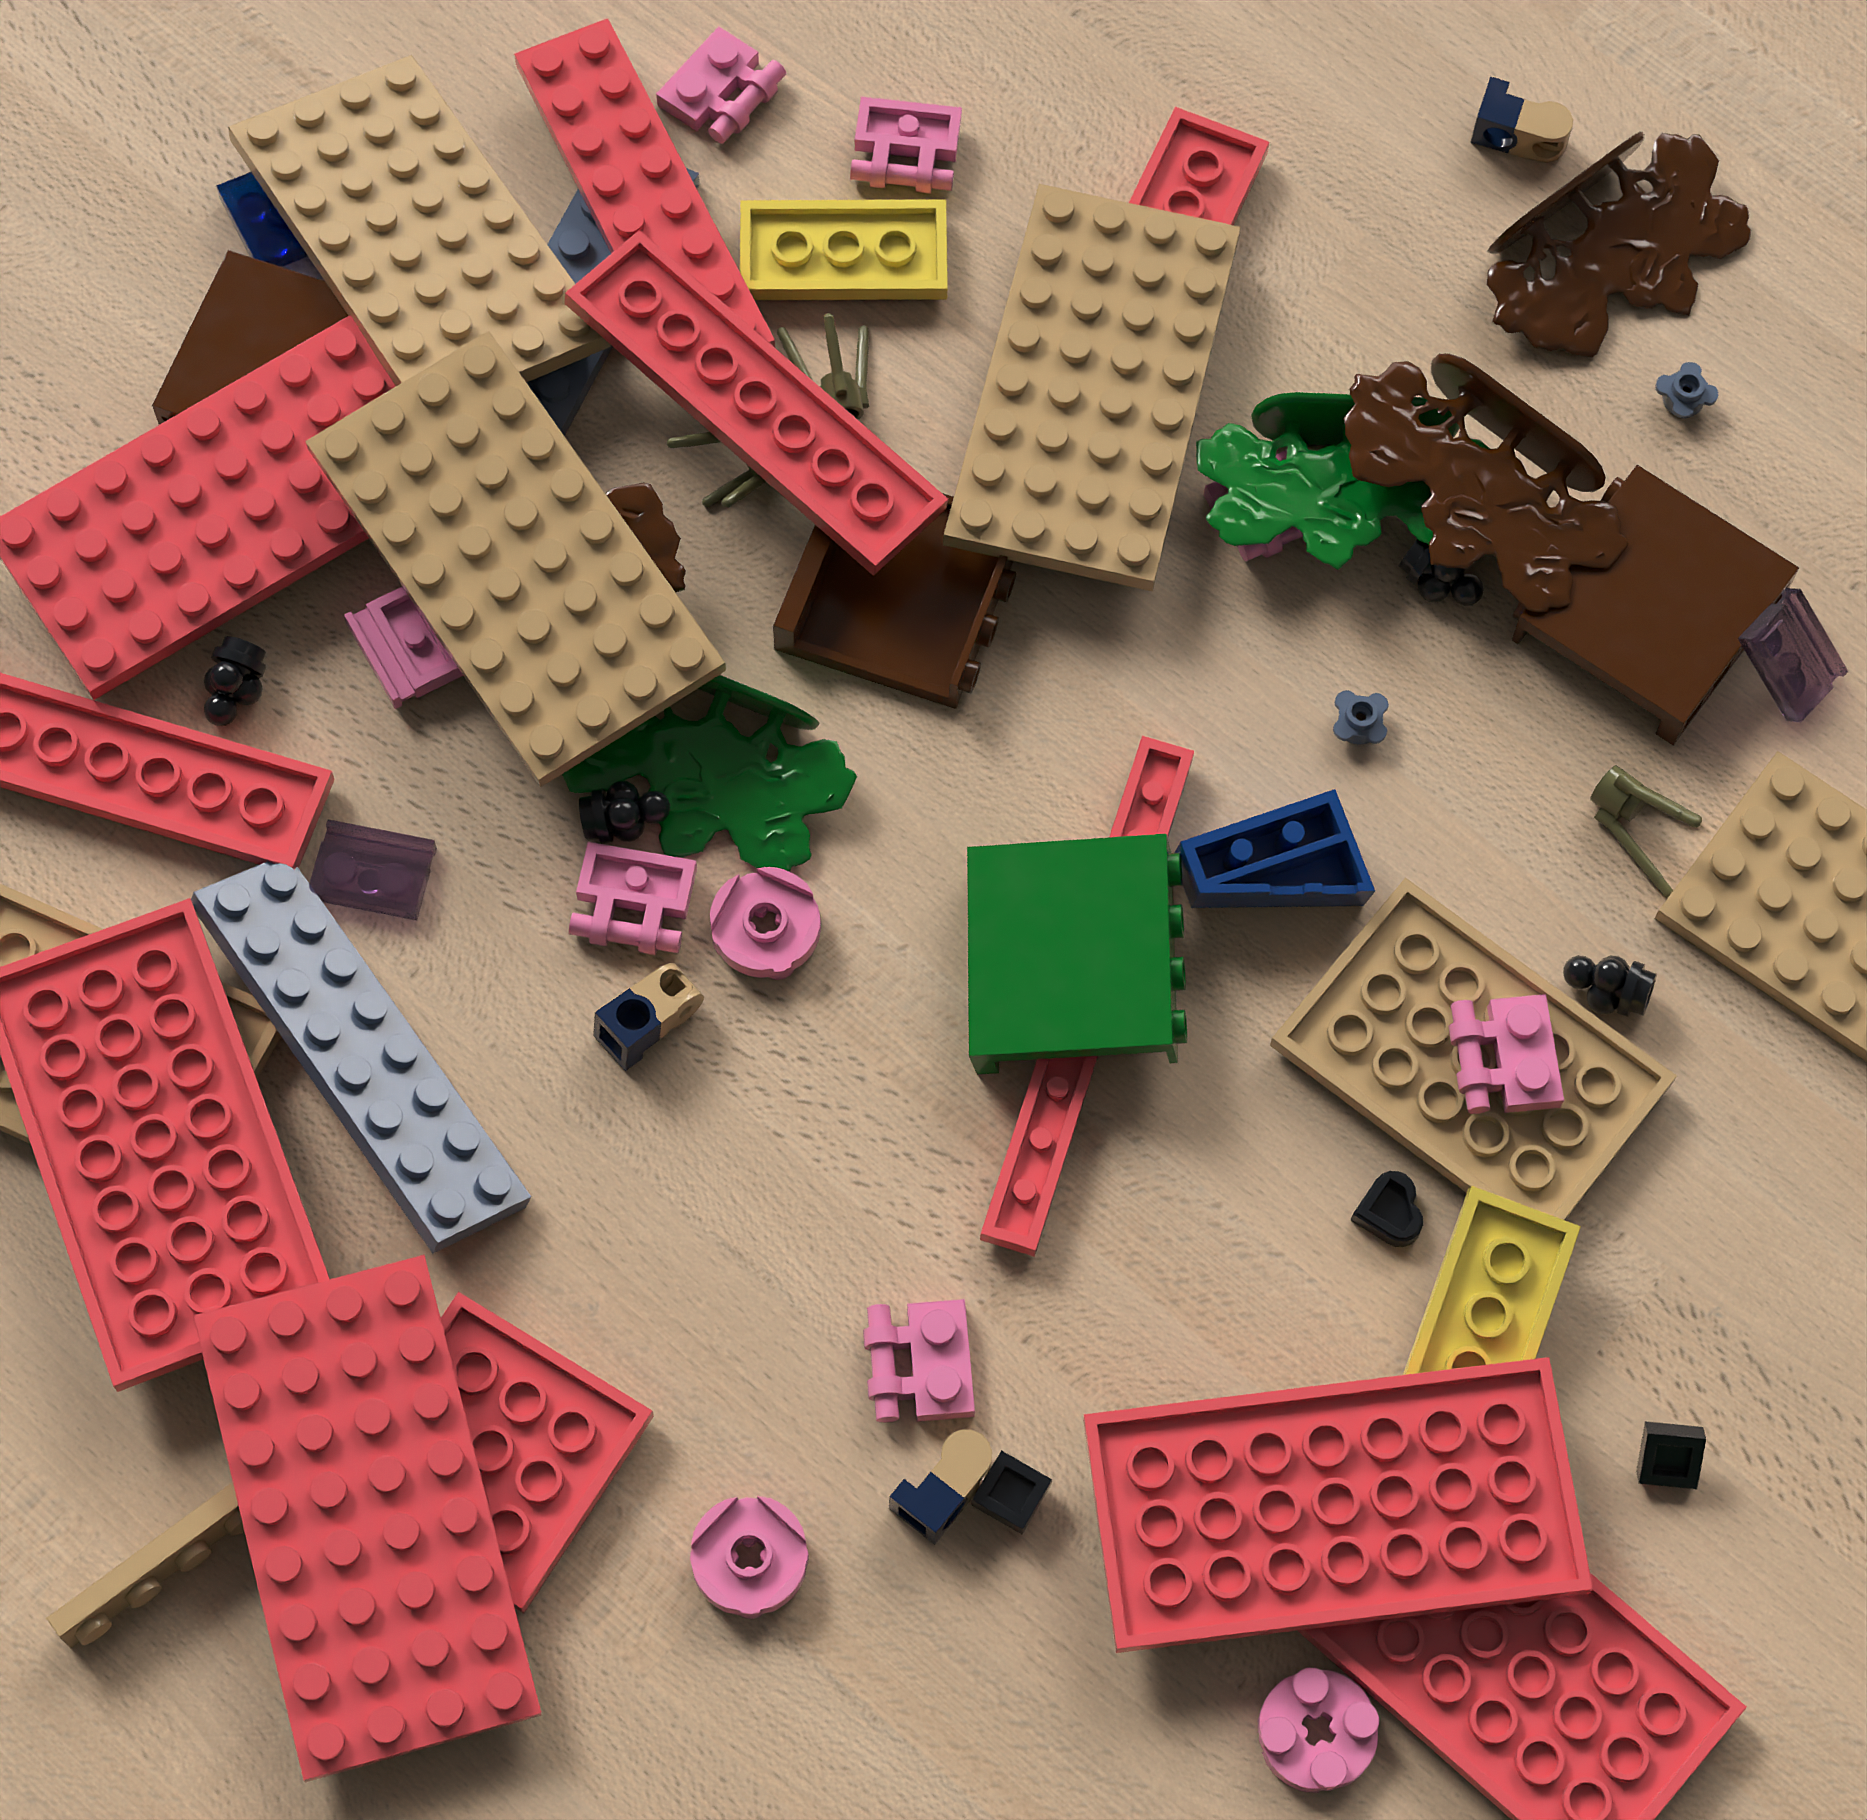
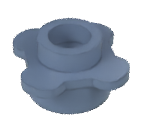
[1655,362,1719,419]
[1333,690,1389,745]

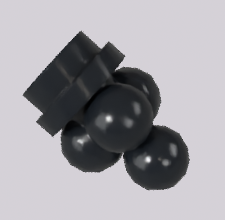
[1398,539,1484,606]
[204,636,266,726]
[579,781,670,844]
[1563,955,1657,1017]

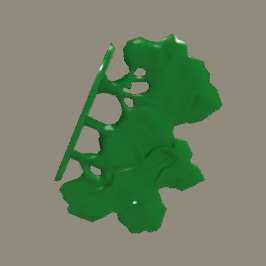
[1196,392,1490,570]
[562,675,857,872]

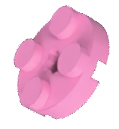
[710,867,821,980]
[690,1496,809,1619]
[1258,1667,1379,1793]

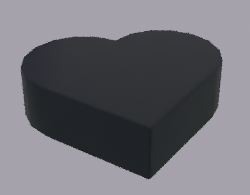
[1351,1171,1423,1247]

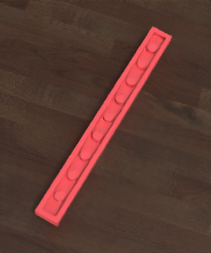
[980,736,1194,1257]

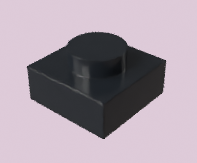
[1636,1421,1706,1489]
[971,1450,1052,1534]

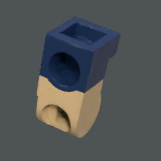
[1470,76,1573,162]
[593,963,704,1071]
[889,1429,992,1545]

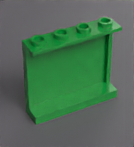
[967,834,1187,1075]

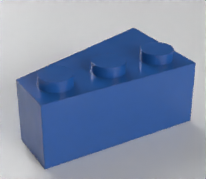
[1174,789,1375,908]

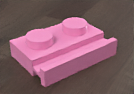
[344,587,463,709]

